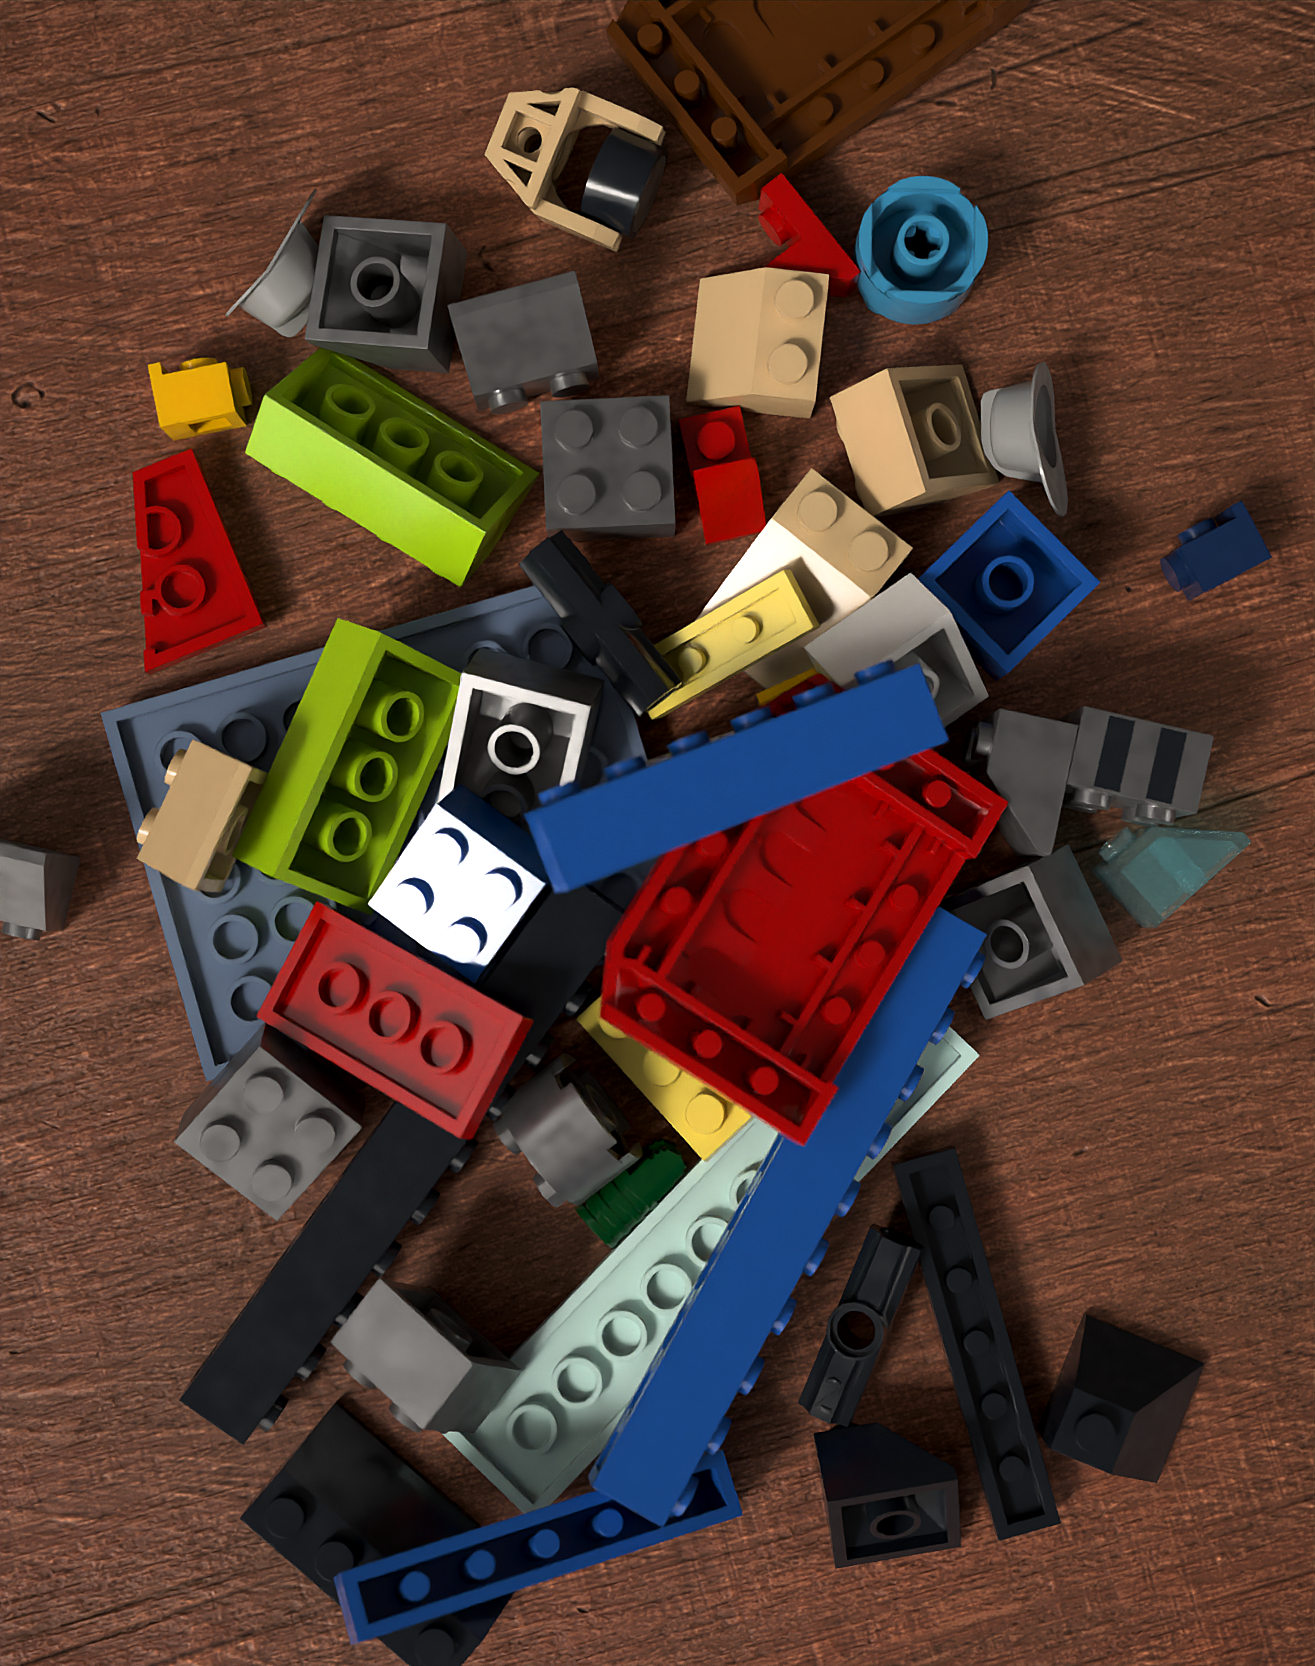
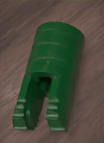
[575,1137,687,1249]

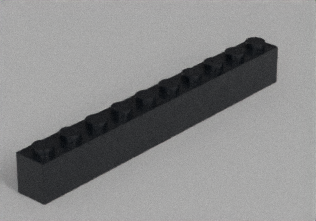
[179,883,626,1445]

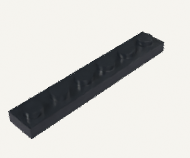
[891,1145,1061,1541]

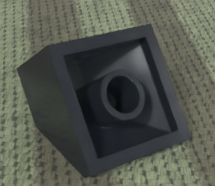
[1037,1313,1204,1483]
[813,1422,961,1569]

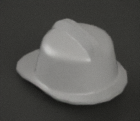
[225,189,319,337]
[981,362,1068,517]

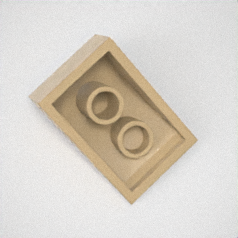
[694,468,913,689]

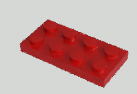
[256,901,534,1140]

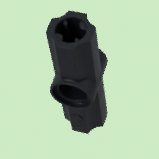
[519,530,682,718]
[798,1224,924,1427]

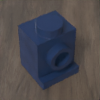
[1160,501,1272,601]

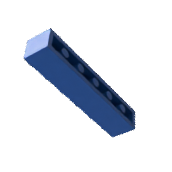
[525,659,949,893]
[333,1450,743,1645]

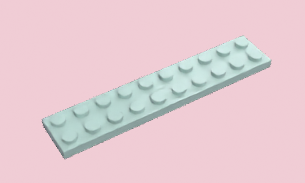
[443,1026,980,1514]

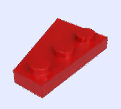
[132,448,267,675]

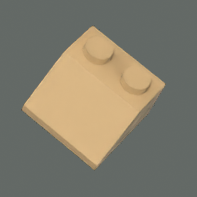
[686,267,829,419]
[830,364,999,517]
[137,739,268,892]

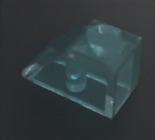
[1091,827,1252,928]

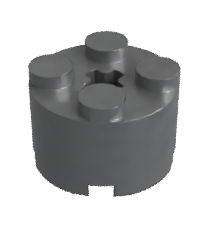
[493,1053,643,1207]

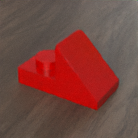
[758,173,861,298]
[678,405,766,546]

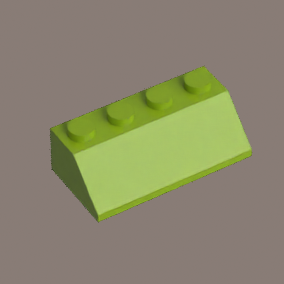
[245,347,539,587]
[232,618,462,916]

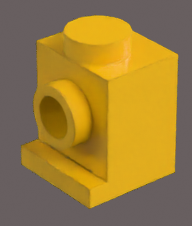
[148,358,253,441]

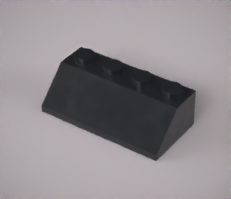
[240,1401,515,1666]

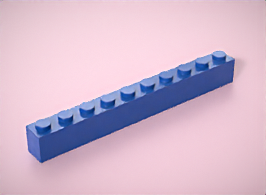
[588,906,987,1527]

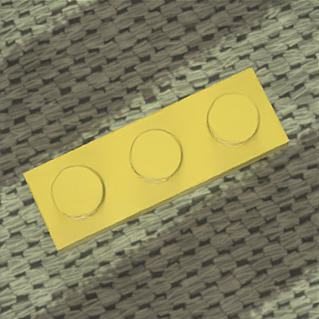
[648,570,820,719]
[576,995,754,1162]

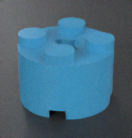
[852,176,988,325]

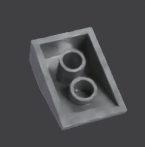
[437,648,605,836]

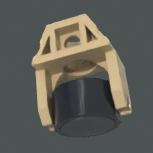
[484,87,668,252]

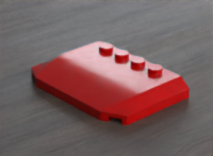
[599,672,1009,1146]

